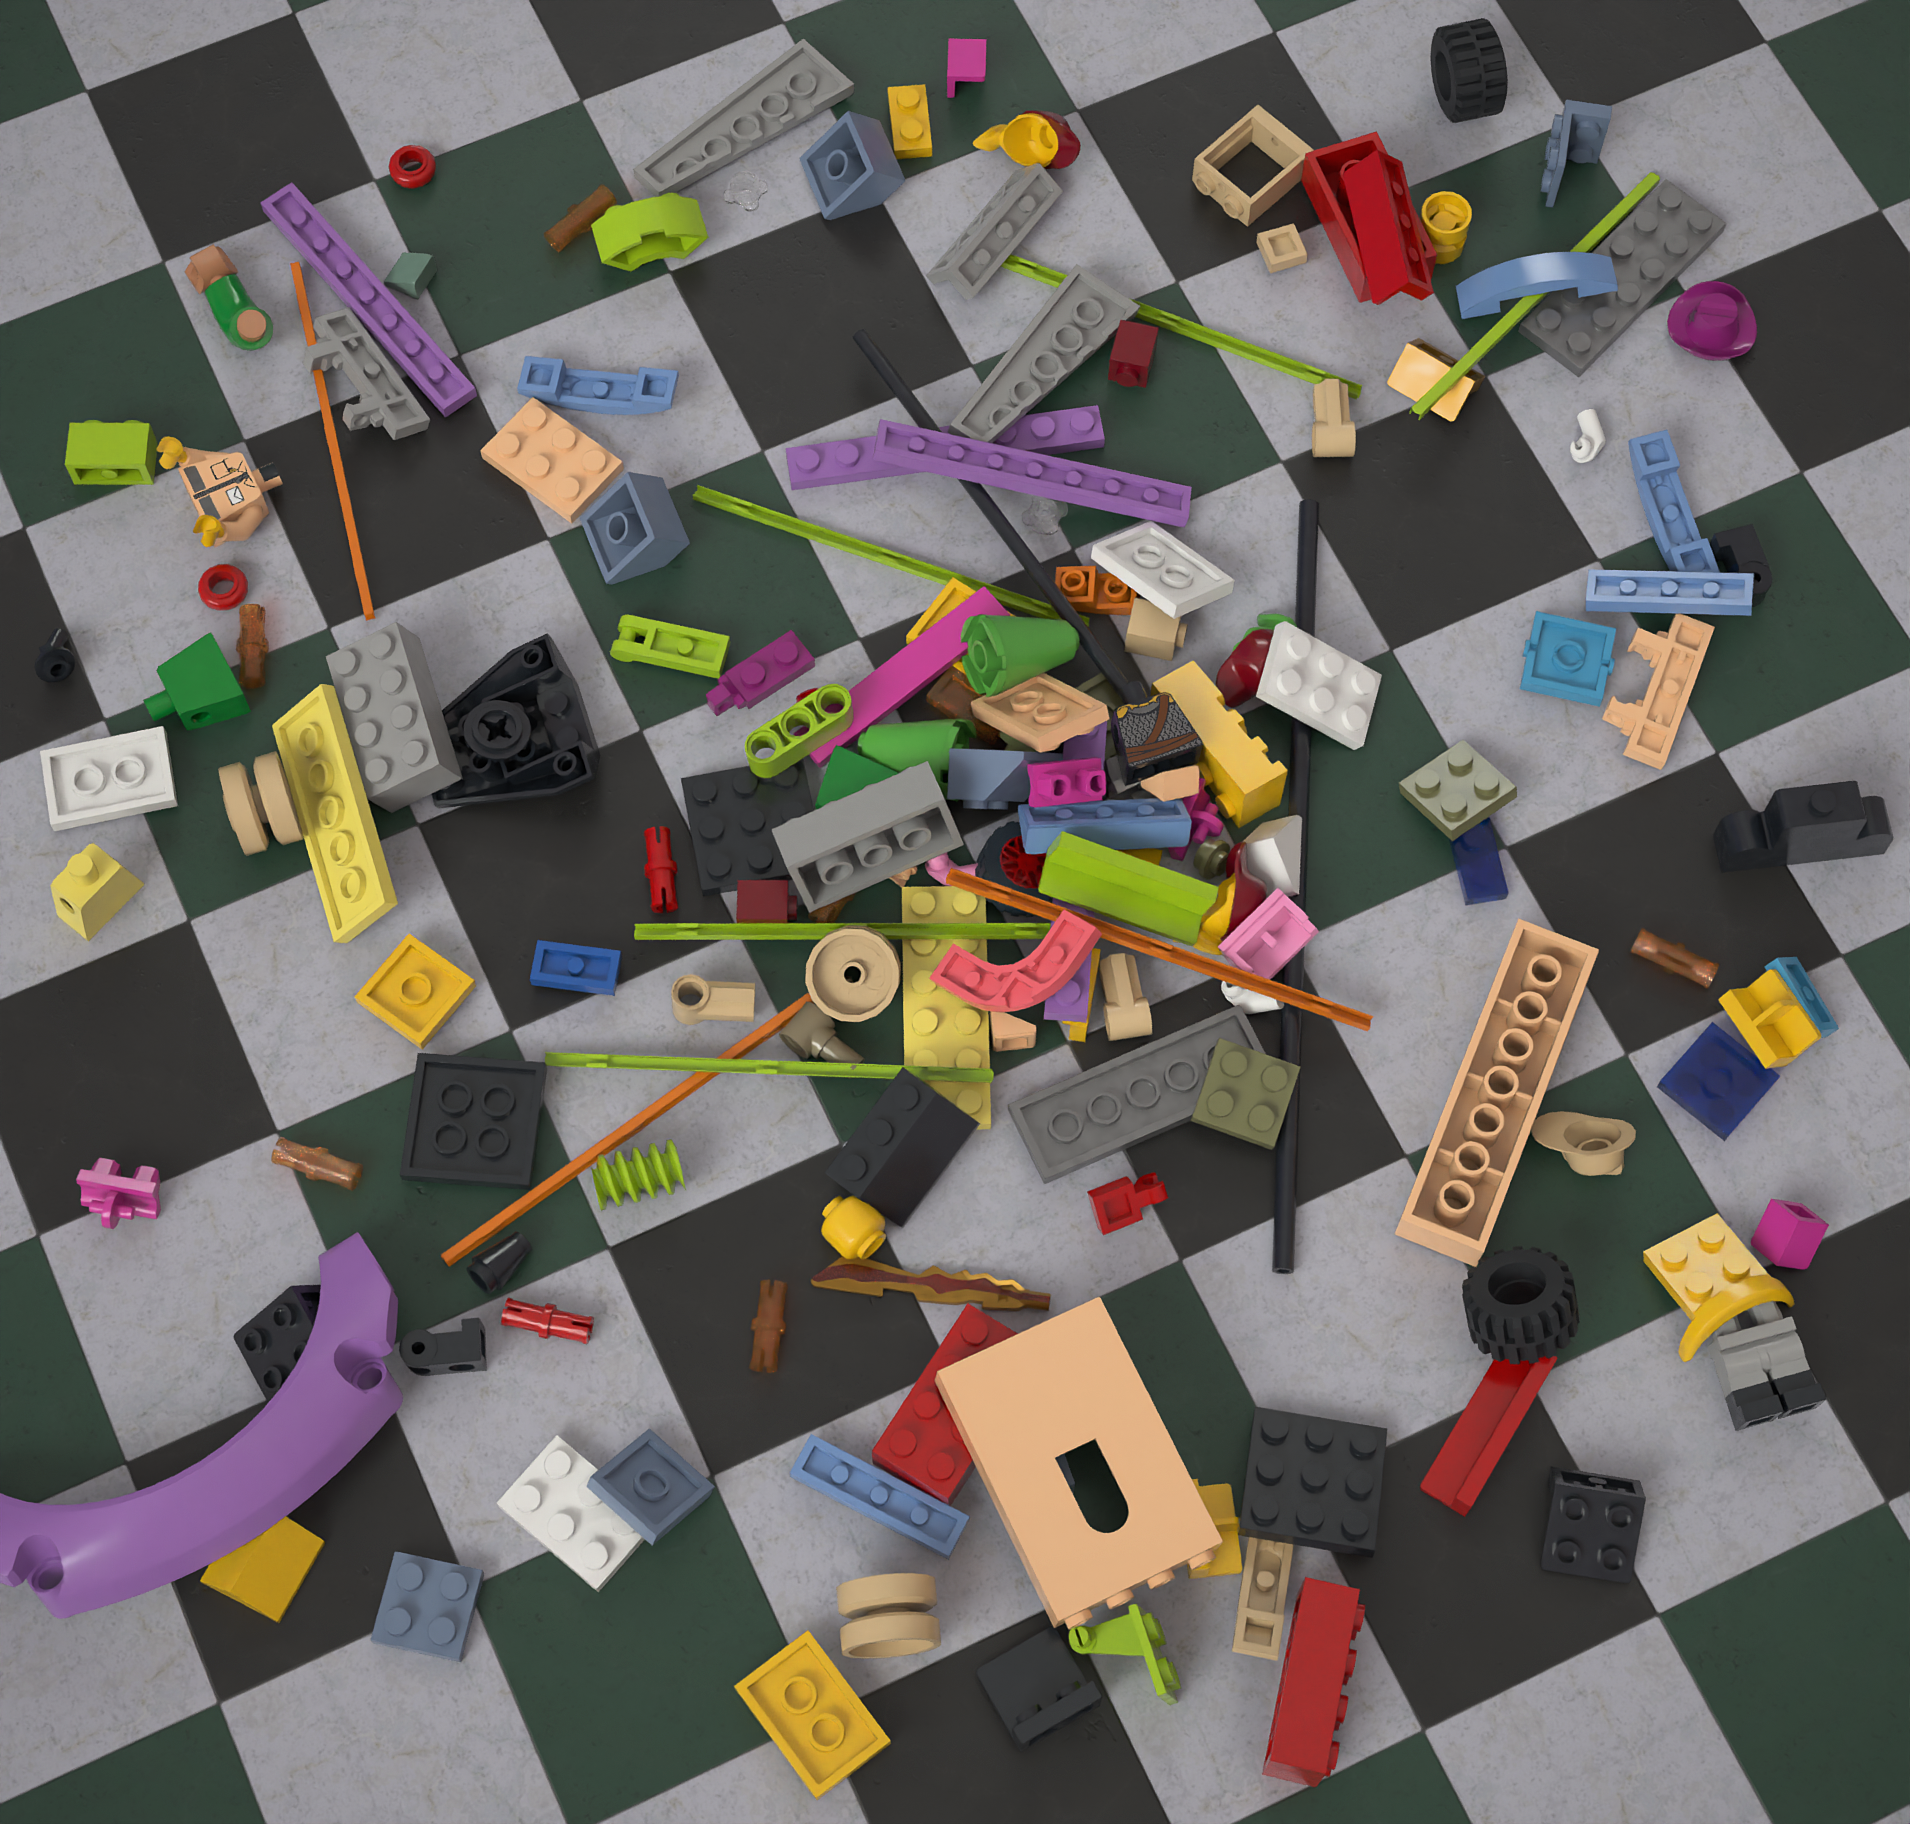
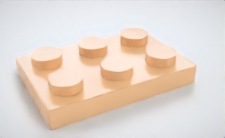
[480,397,624,524]
[971,673,1109,753]

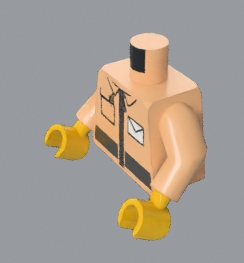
[156,436,283,548]

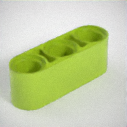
[745,684,854,778]

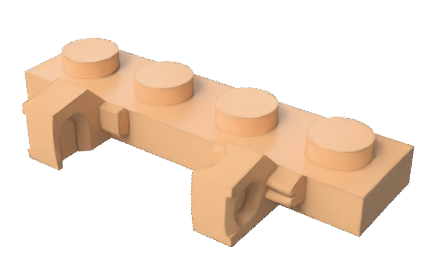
[1602,614,1715,770]

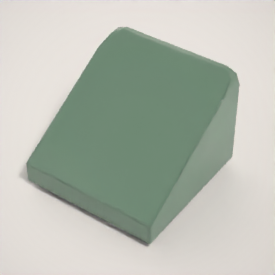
[384,252,437,300]

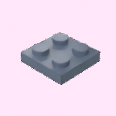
[586,1428,715,1546]
[371,1551,485,1662]

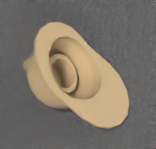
[1531,1111,1636,1176]

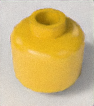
[821,1195,886,1260]

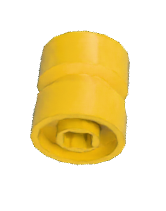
[1419,191,1472,264]

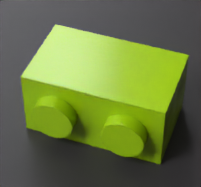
[65,420,158,485]

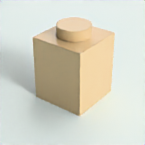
[1124,598,1188,661]

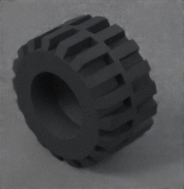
[1430,18,1508,123]
[1462,1246,1580,1364]

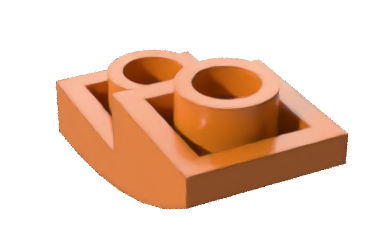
[1055,565,1140,615]

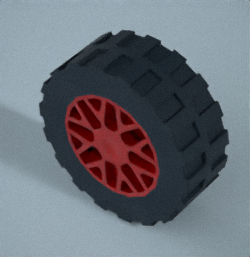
[975,821,1053,918]

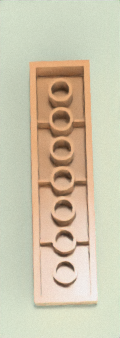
[1395,918,1599,1267]

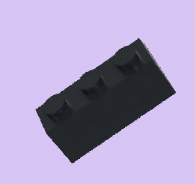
[825,1067,980,1228]

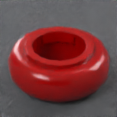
[388,145,436,189]
[198,564,248,611]

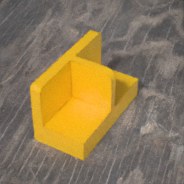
[1718,969,1821,1069]
[1187,1479,1242,1579]

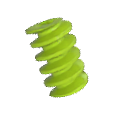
[591,1139,686,1211]

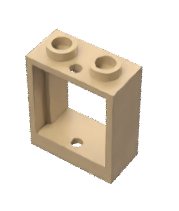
[1192,105,1314,227]

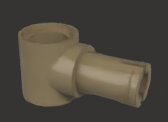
[779,1002,865,1079]

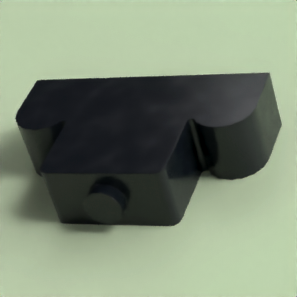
[1713,781,1894,873]

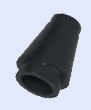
[467,1231,533,1294]

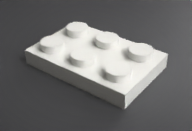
[1091,521,1235,619]
[1256,621,1382,750]
[40,726,178,831]
[497,1435,645,1593]

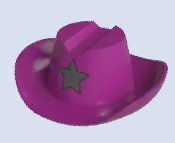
[1667,281,1757,361]

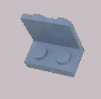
[1540,100,1612,208]

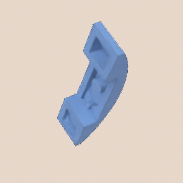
[1456,252,1618,319]
[517,356,679,415]
[1628,429,1720,573]

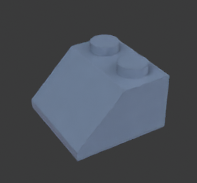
[799,111,906,220]
[580,472,690,585]
[947,748,1063,810]

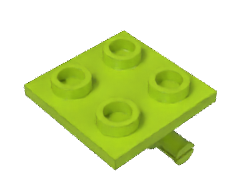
[1069,1603,1181,1705]

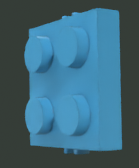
[1519,611,1616,707]

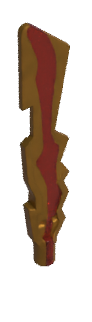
[811,1256,1051,1311]

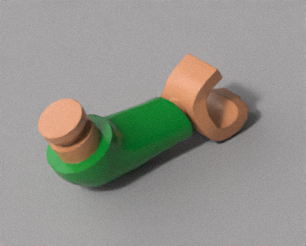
[184,244,273,351]

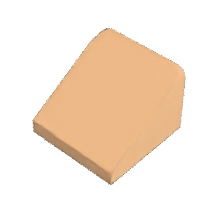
[1141,765,1199,802]
[990,1011,1036,1052]

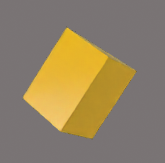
[200,1516,325,1623]

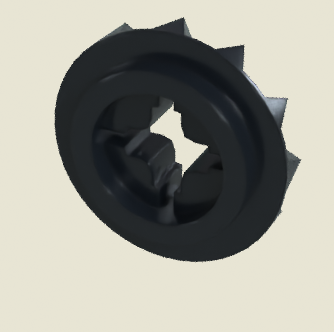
[464,700,531,764]

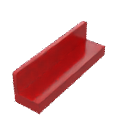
[1343,149,1434,305]
[1420,1356,1558,1517]

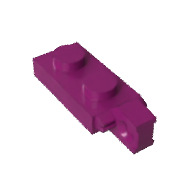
[706,630,815,716]

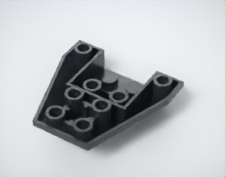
[431,633,601,809]

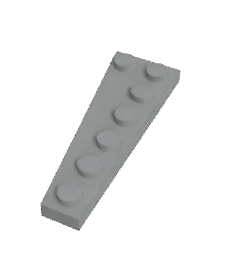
[633,39,854,197]
[948,264,1140,443]

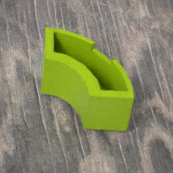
[591,193,709,272]

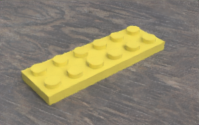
[272,684,398,943]
[902,886,991,1130]

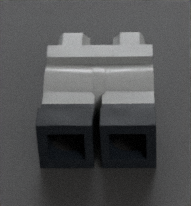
[1707,1301,1827,1431]

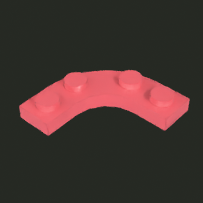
[929,909,1102,1012]

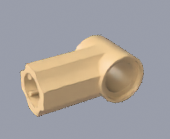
[1312,379,1356,457]
[1099,953,1152,1041]
[671,974,755,1025]

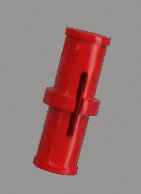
[644,826,678,913]
[501,1297,594,1345]

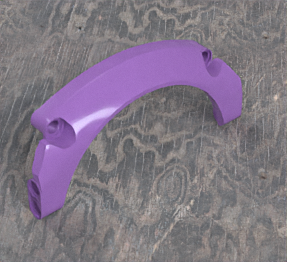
[0,1232,403,1619]

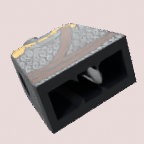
[1111,681,1203,786]

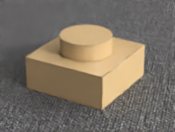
[1256,223,1308,273]

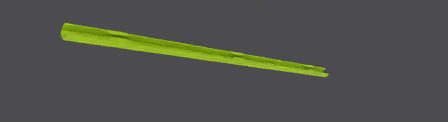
[1409,172,1660,420]
[1000,254,1362,400]
[693,485,1090,627]
[634,923,1051,940]
[545,1052,994,1083]

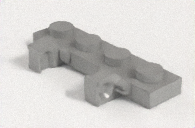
[302,307,430,440]

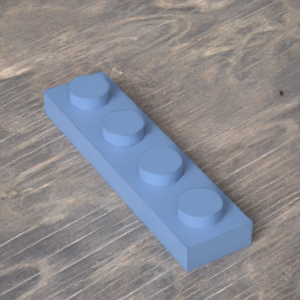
[1586,569,1754,616]
[790,1434,970,1560]

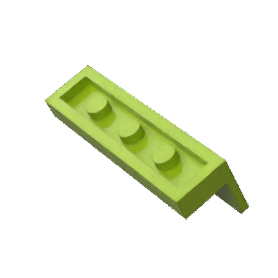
[1038,831,1219,946]

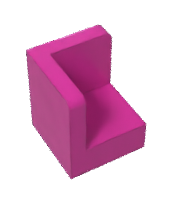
[947,38,987,98]
[1750,1198,1829,1269]

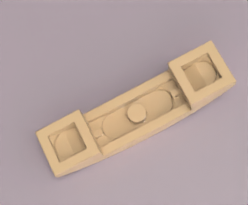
[1232,1537,1294,1661]

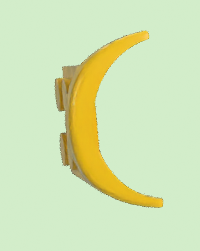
[1643,1213,1795,1362]

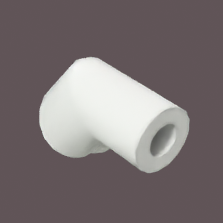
[1570,409,1606,463]
[1221,981,1284,1014]

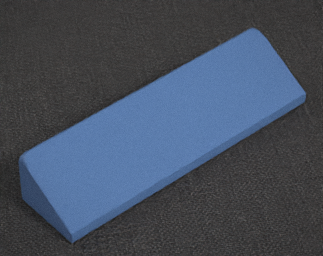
[1018,798,1192,854]

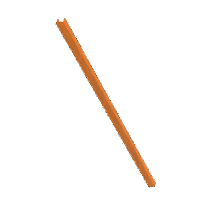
[290,262,376,621]
[946,868,1374,1032]
[441,993,814,1267]

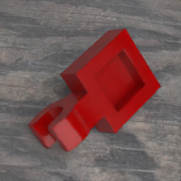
[1087,1172,1168,1235]

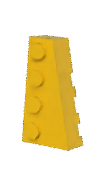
[1150,660,1288,828]

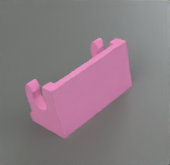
[1218,888,1319,980]

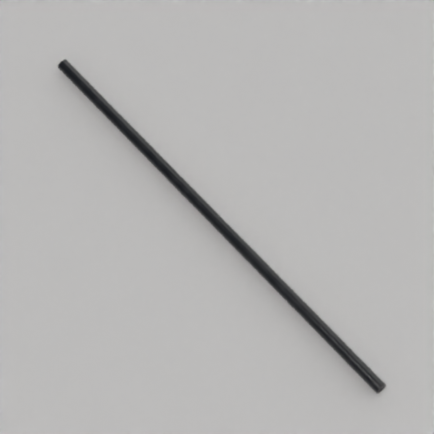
[1272,499,1319,1274]

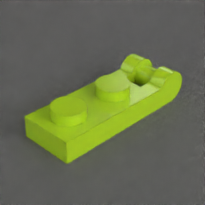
[610,615,730,679]

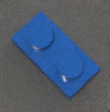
[530,940,622,996]

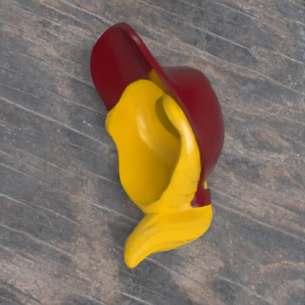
[973,110,1081,169]
[1173,842,1267,955]

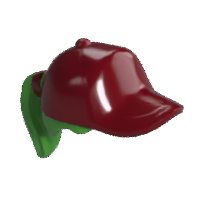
[1216,613,1297,708]

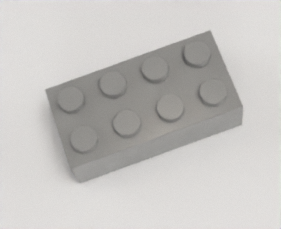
[326,622,463,813]
[771,761,964,913]

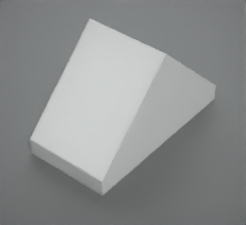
[1243,815,1302,899]

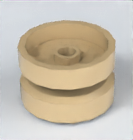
[219,751,303,856]
[805,925,901,1022]
[836,1573,941,1659]

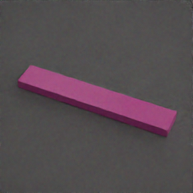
[793,586,1010,768]

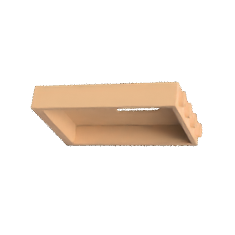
[935,1296,1223,1629]

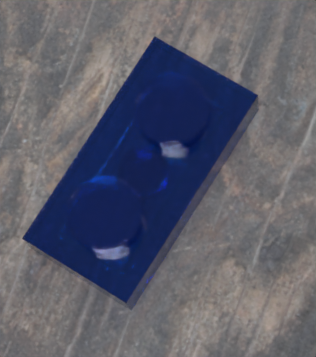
[1449,817,1509,906]

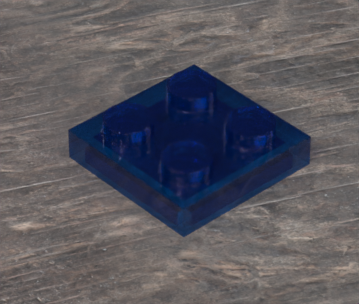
[1657,1022,1780,1142]

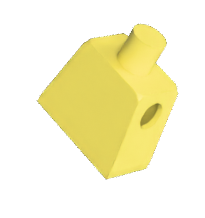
[50,843,144,942]

